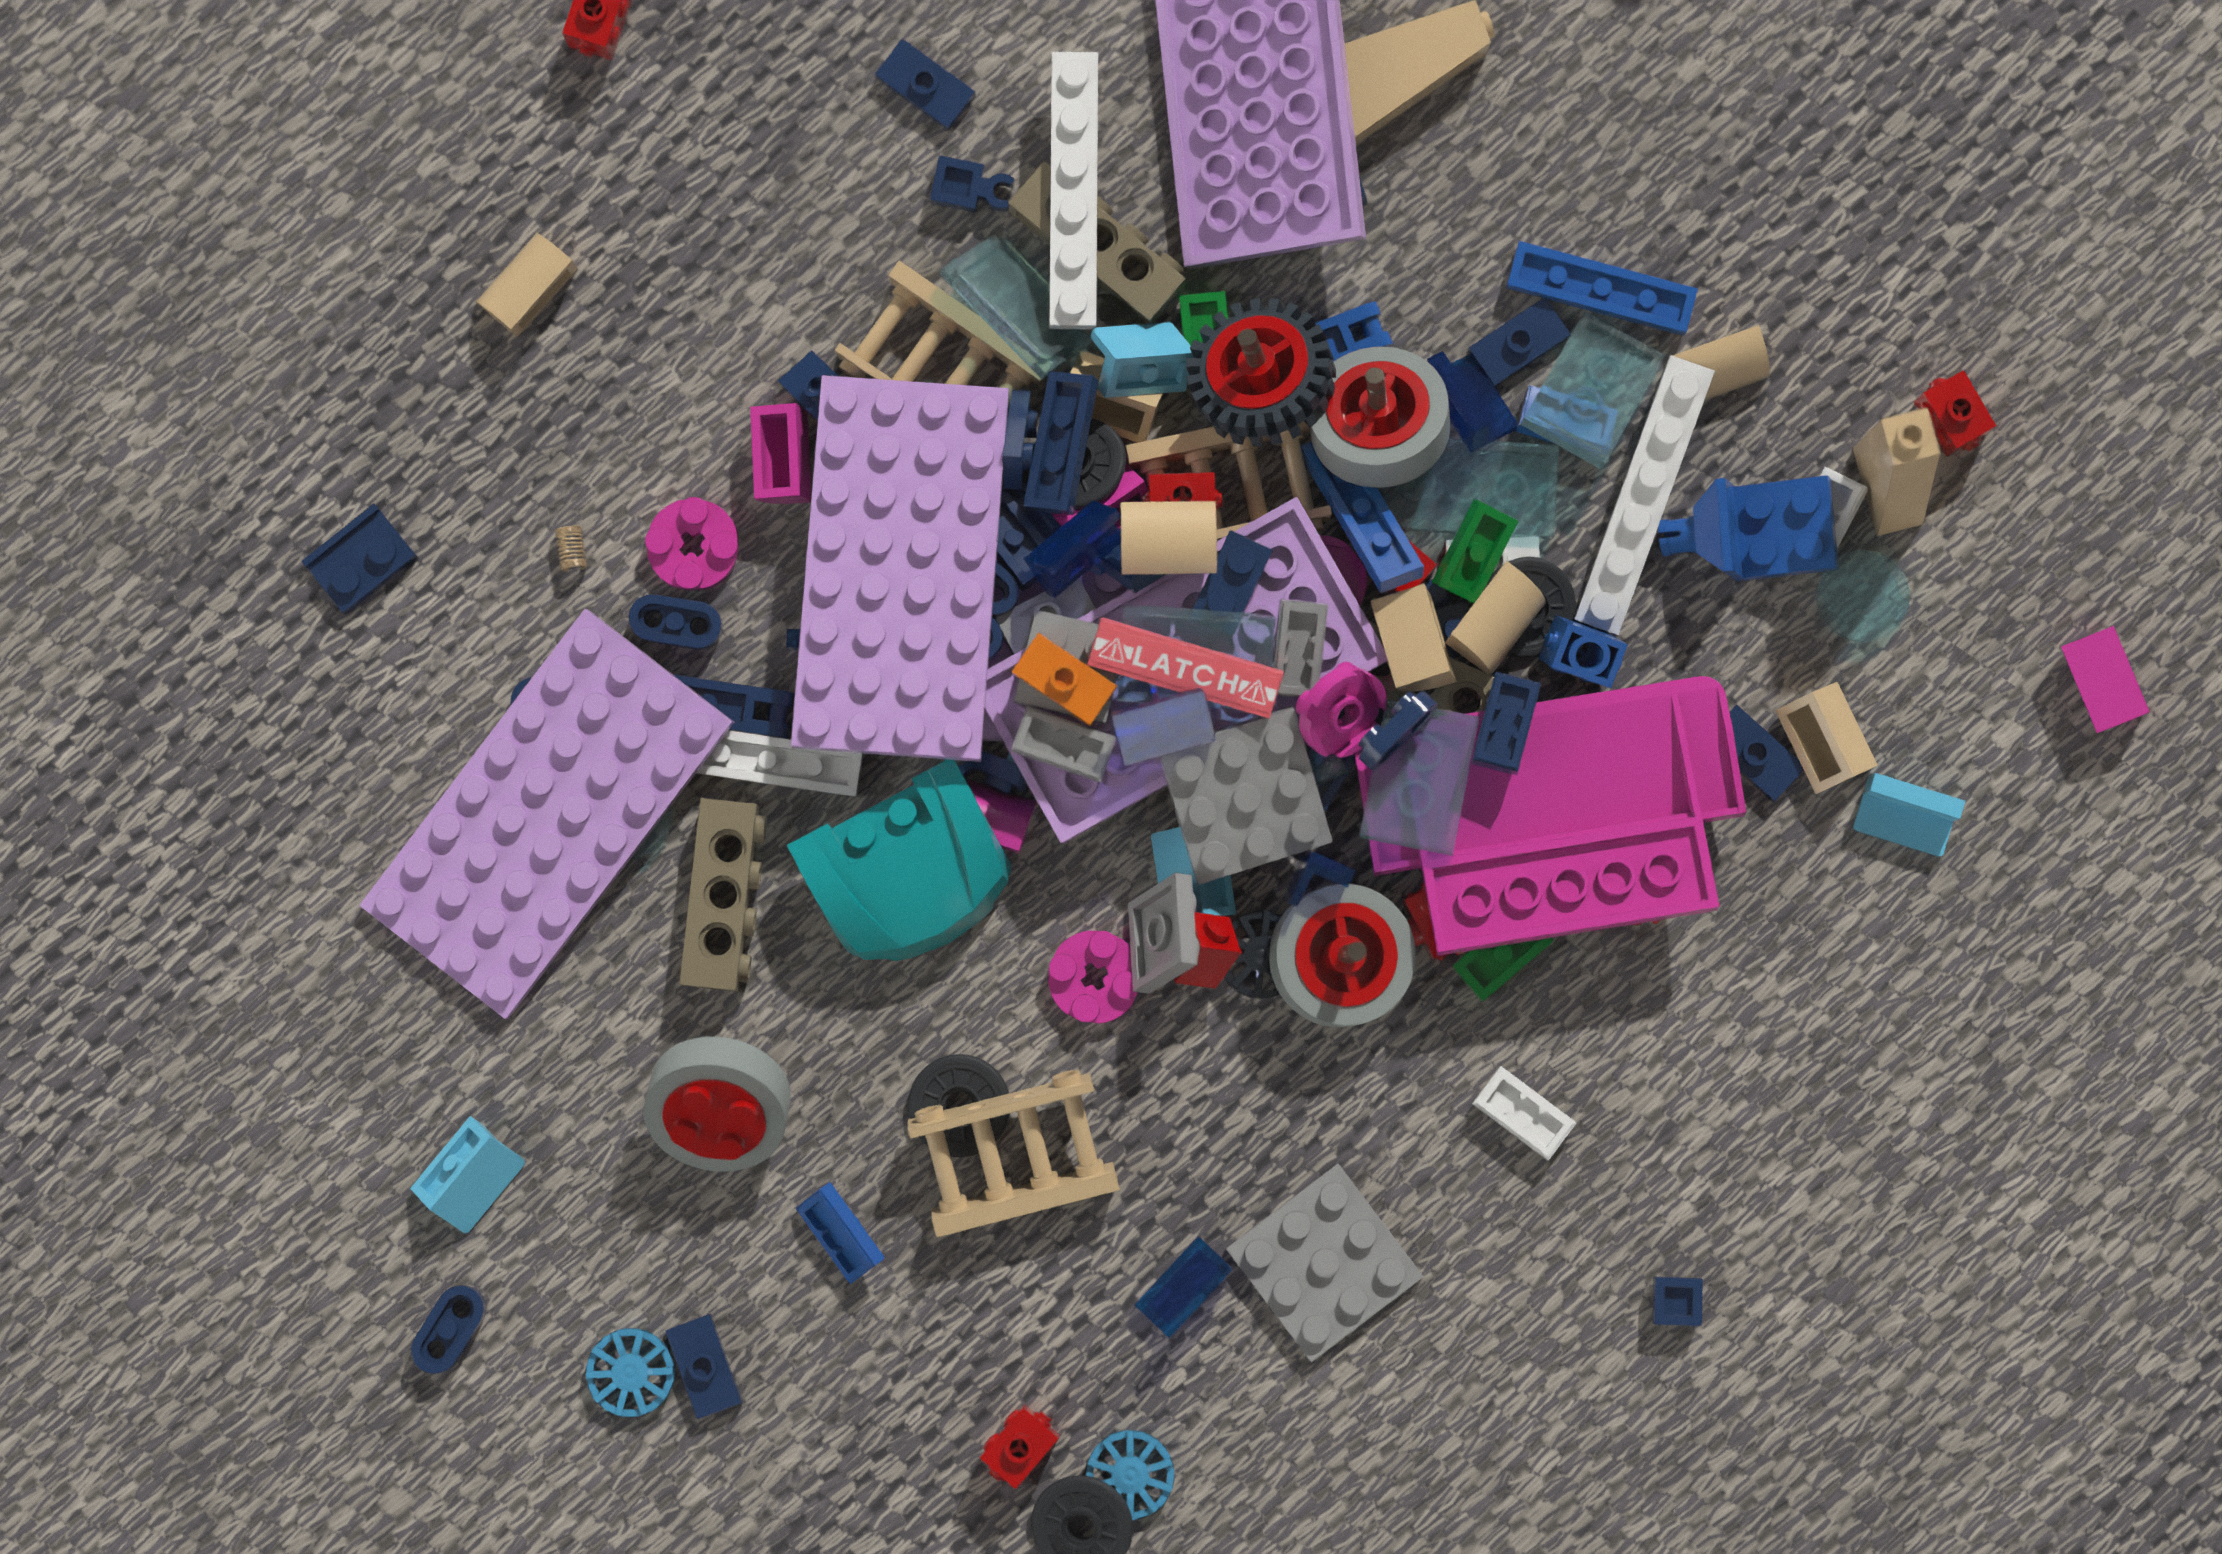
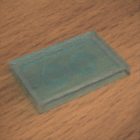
[1520,311,1665,470]
[1360,699,1479,856]

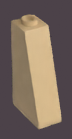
[1345,0,1495,145]
[1853,408,1940,536]

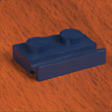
[996,480,1078,591]
[302,504,418,615]

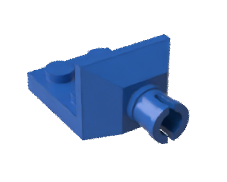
[1658,475,1839,581]

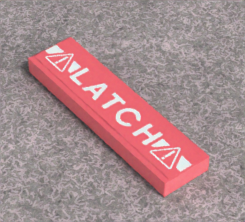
[1087,617,1284,719]

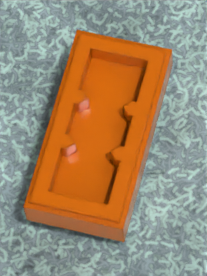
[1012,632,1117,726]

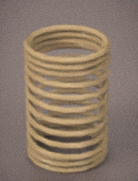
[555,525,587,572]

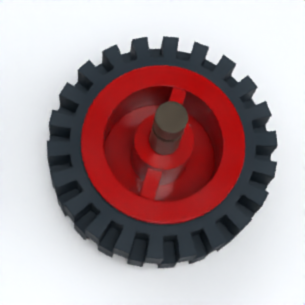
[1186,298,1336,447]

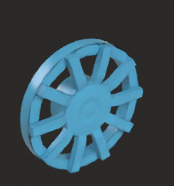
[586,1328,675,1417]
[1086,1430,1174,1520]

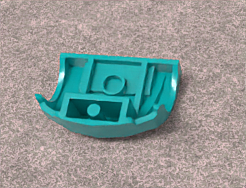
[787,759,1011,961]

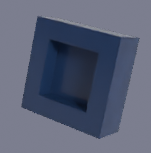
[1652,1276,1703,1326]

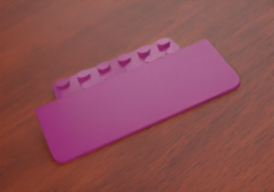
[1354,676,1746,956]

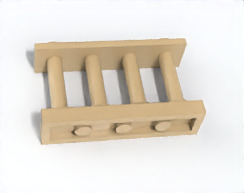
[835,261,1051,406]
[1126,421,1332,541]
[908,1070,1120,1237]

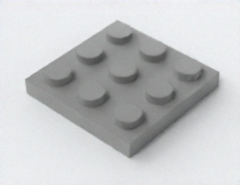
[1157,706,1333,884]
[1226,1163,1424,1362]

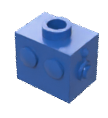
[1539,615,1628,688]

